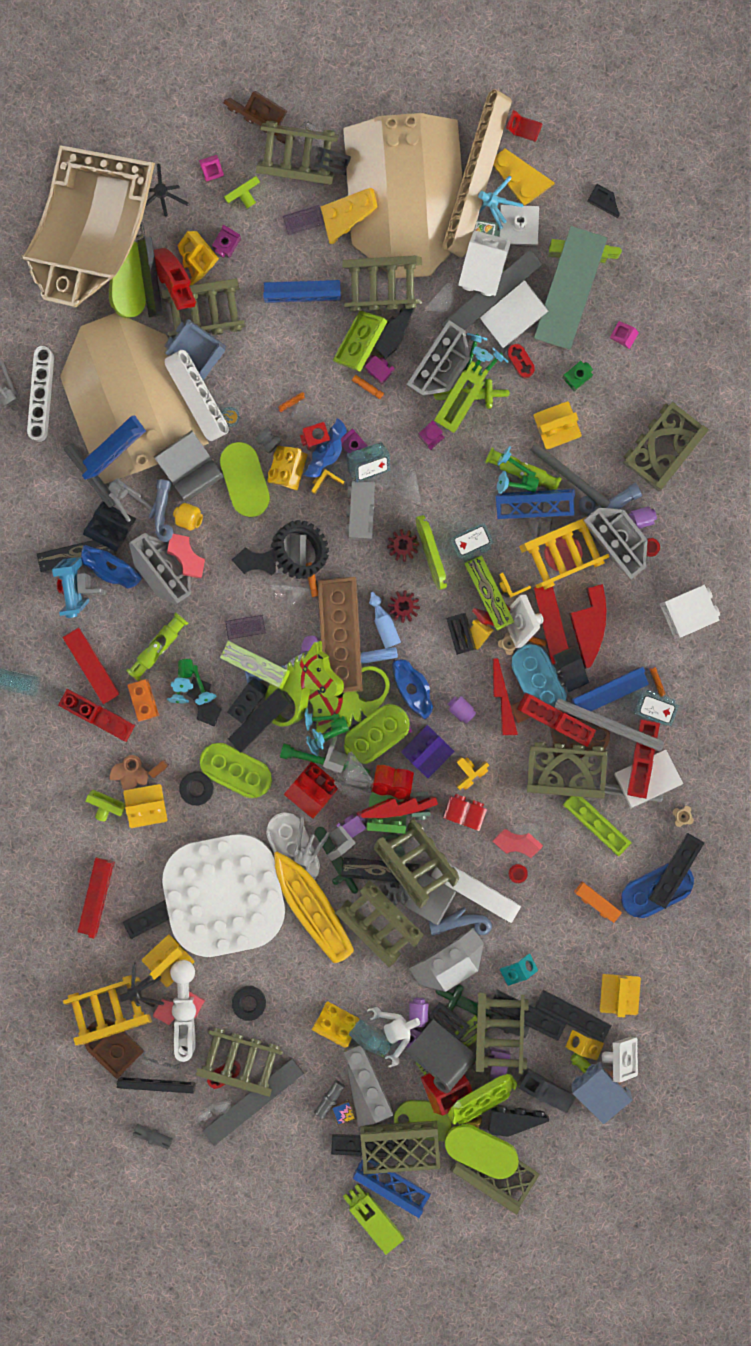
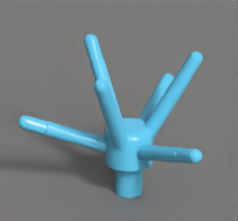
[478,176,523,229]

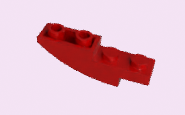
[154,248,196,310]
[58,689,135,742]

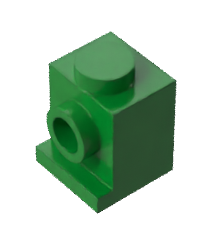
[562,361,593,392]

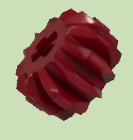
[387,529,419,562]
[388,590,420,623]

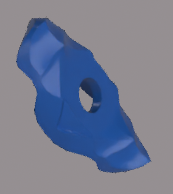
[303,418,347,477]
[81,545,142,589]
[392,659,433,719]

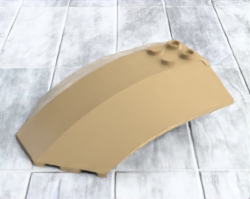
[344,113,463,278]
[22,145,155,307]
[60,313,209,484]

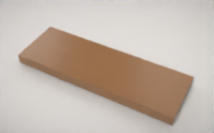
[318,577,363,693]

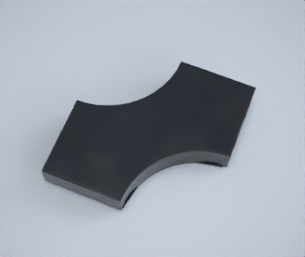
[232,547,276,576]
[186,677,222,727]

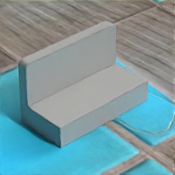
[276,535,306,574]
[77,574,106,595]
[323,736,347,773]
[327,826,356,861]

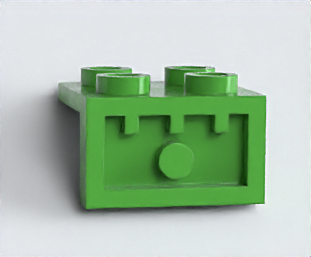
[367,791,407,834]

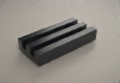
[314,147,351,175]
[446,613,476,655]
[428,1002,470,1041]

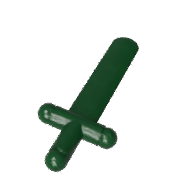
[315,827,358,894]
[436,985,505,1019]

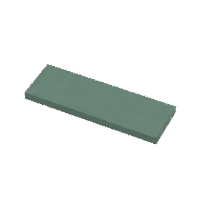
[534,226,608,350]

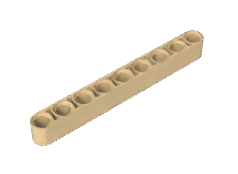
[443,89,512,257]

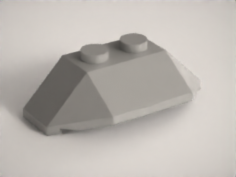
[406,320,470,396]
[584,507,647,580]
[129,533,191,605]
[409,927,484,992]

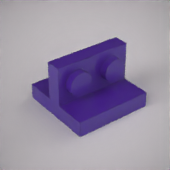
[401,725,455,778]

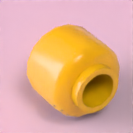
[173,503,203,530]

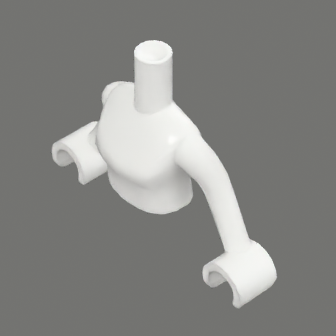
[367,1007,420,1067]

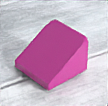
[199,155,224,182]
[610,321,639,349]

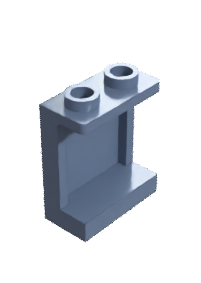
[164,319,226,380]
[571,1061,633,1124]

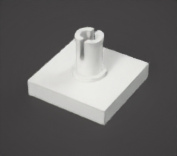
[499,205,539,246]
[507,595,543,648]
[602,1037,638,1082]

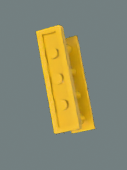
[519,517,610,590]
[63,975,152,1046]

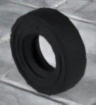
[179,771,214,806]
[232,986,266,1021]

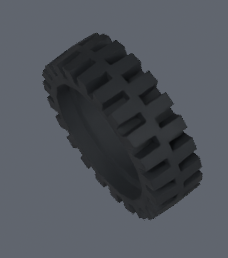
[270,520,329,579]

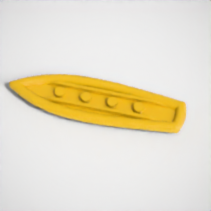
[274,851,354,963]

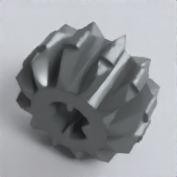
[380,881,411,906]

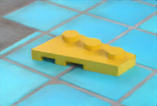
[493,148,555,206]
[321,188,378,244]

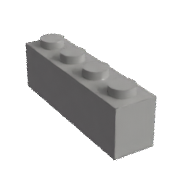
[344,1041,393,1127]

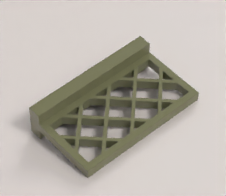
[360,1121,440,1174]
[450,1160,540,1215]

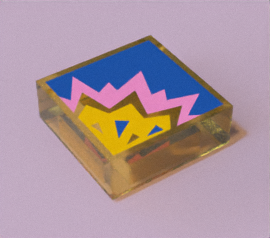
[331,1100,356,1125]

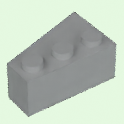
[345,481,375,541]

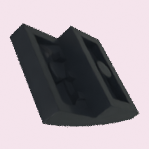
[83,501,136,552]

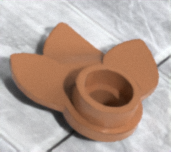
[110,755,148,790]

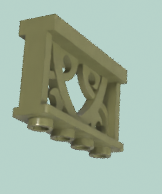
[623,401,709,492]
[527,742,608,798]

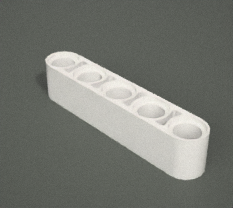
[27,346,54,442]
[165,350,229,441]
[431,864,521,923]

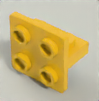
[533,401,582,450]
[267,446,308,490]
[456,756,489,790]
[123,784,167,828]
[142,934,195,987]
[600,974,641,1017]
[311,1001,360,1048]

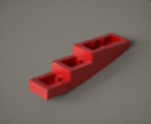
[356,796,438,818]

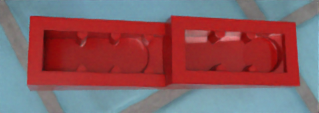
[533,586,568,664]
[62,627,120,704]
[493,658,518,735]
[517,692,596,747]
[627,719,660,799]

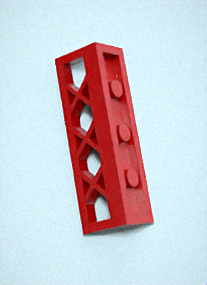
[78,857,115,939]

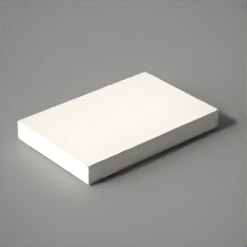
[480,281,548,348]
[614,750,683,808]

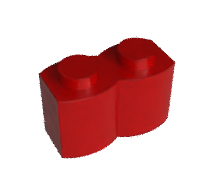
[372,765,414,800]
[443,794,487,831]

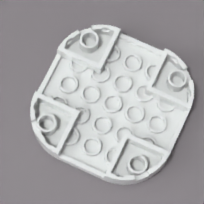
[162,833,285,957]

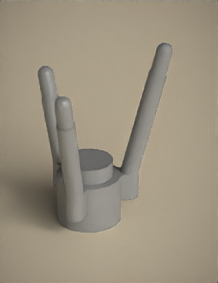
[0,359,18,407]
[108,478,153,522]
[293,817,330,867]

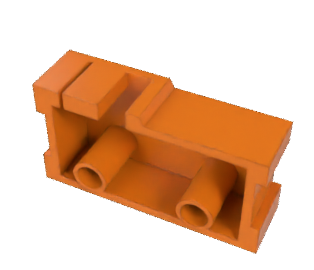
[574,881,622,923]

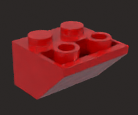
[283,762,341,819]
[420,1073,473,1116]

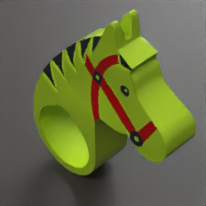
[265,641,344,727]
[309,666,390,734]

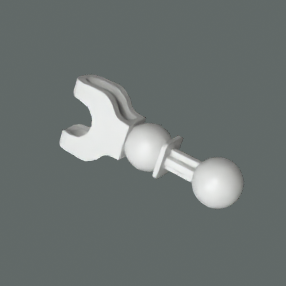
[170,960,196,1062]

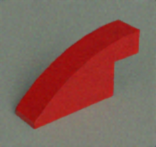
[569,584,607,669]

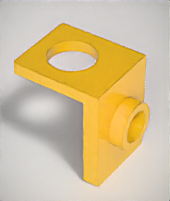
[311,469,345,495]
[499,573,531,598]
[465,619,494,650]
[565,1030,604,1060]

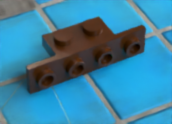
[223,91,295,144]

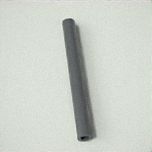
[530,443,611,508]

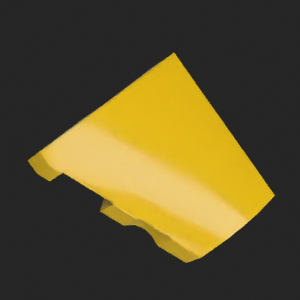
[177,231,219,285]

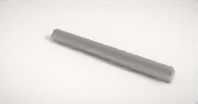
[555,699,664,751]

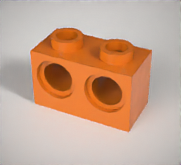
[127,679,159,722]

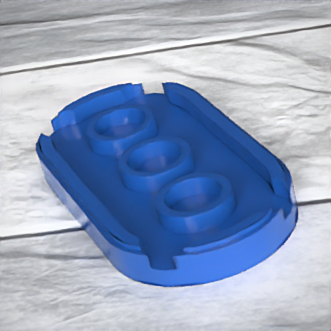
[621,863,694,918]

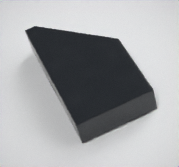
[587,184,620,218]

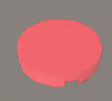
[544,536,583,572]

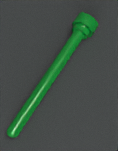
[280,743,371,776]

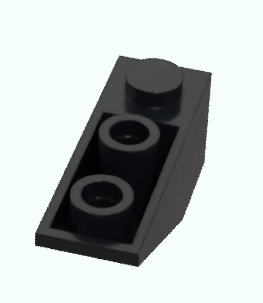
[374,306,415,360]
[517,1067,576,1113]
[488,1105,549,1137]

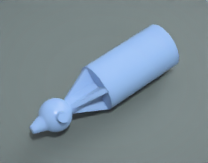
[369,592,401,649]

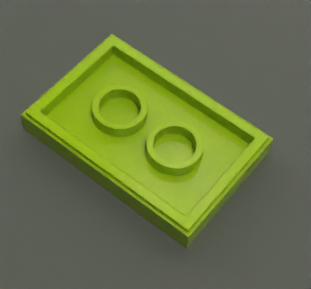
[333,311,387,372]

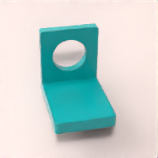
[500,954,538,986]

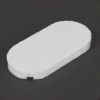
[266,812,320,880]

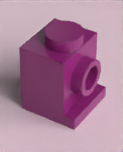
[212,225,241,258]
[365,354,395,385]
[418,421,445,450]
[341,428,368,460]

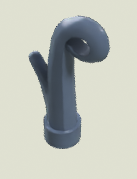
[148,480,173,542]
[579,483,642,515]
[428,907,492,936]

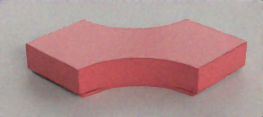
[167,534,205,579]
[492,829,543,858]
[153,991,205,1025]

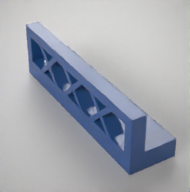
[263,280,341,303]
[82,415,146,480]
[496,489,575,519]
[571,667,649,711]
[353,1156,431,1218]

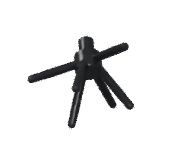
[145,163,189,217]
[119,962,164,1007]

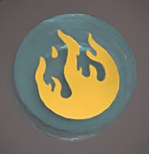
[221,407,240,427]

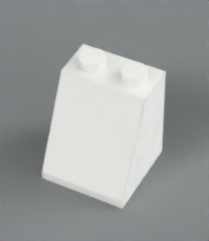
[458,230,511,296]
[660,585,720,639]

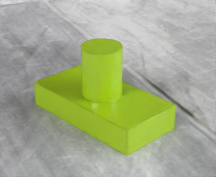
[223,176,260,209]
[85,789,126,822]

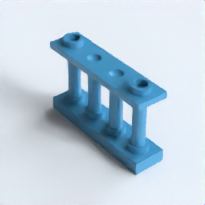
[52,557,89,618]

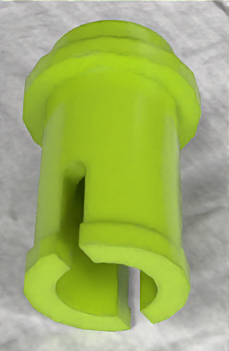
[570,1053,591,1073]

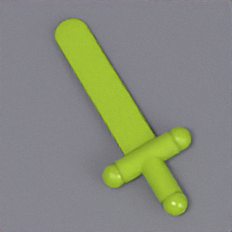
[433,378,510,409]

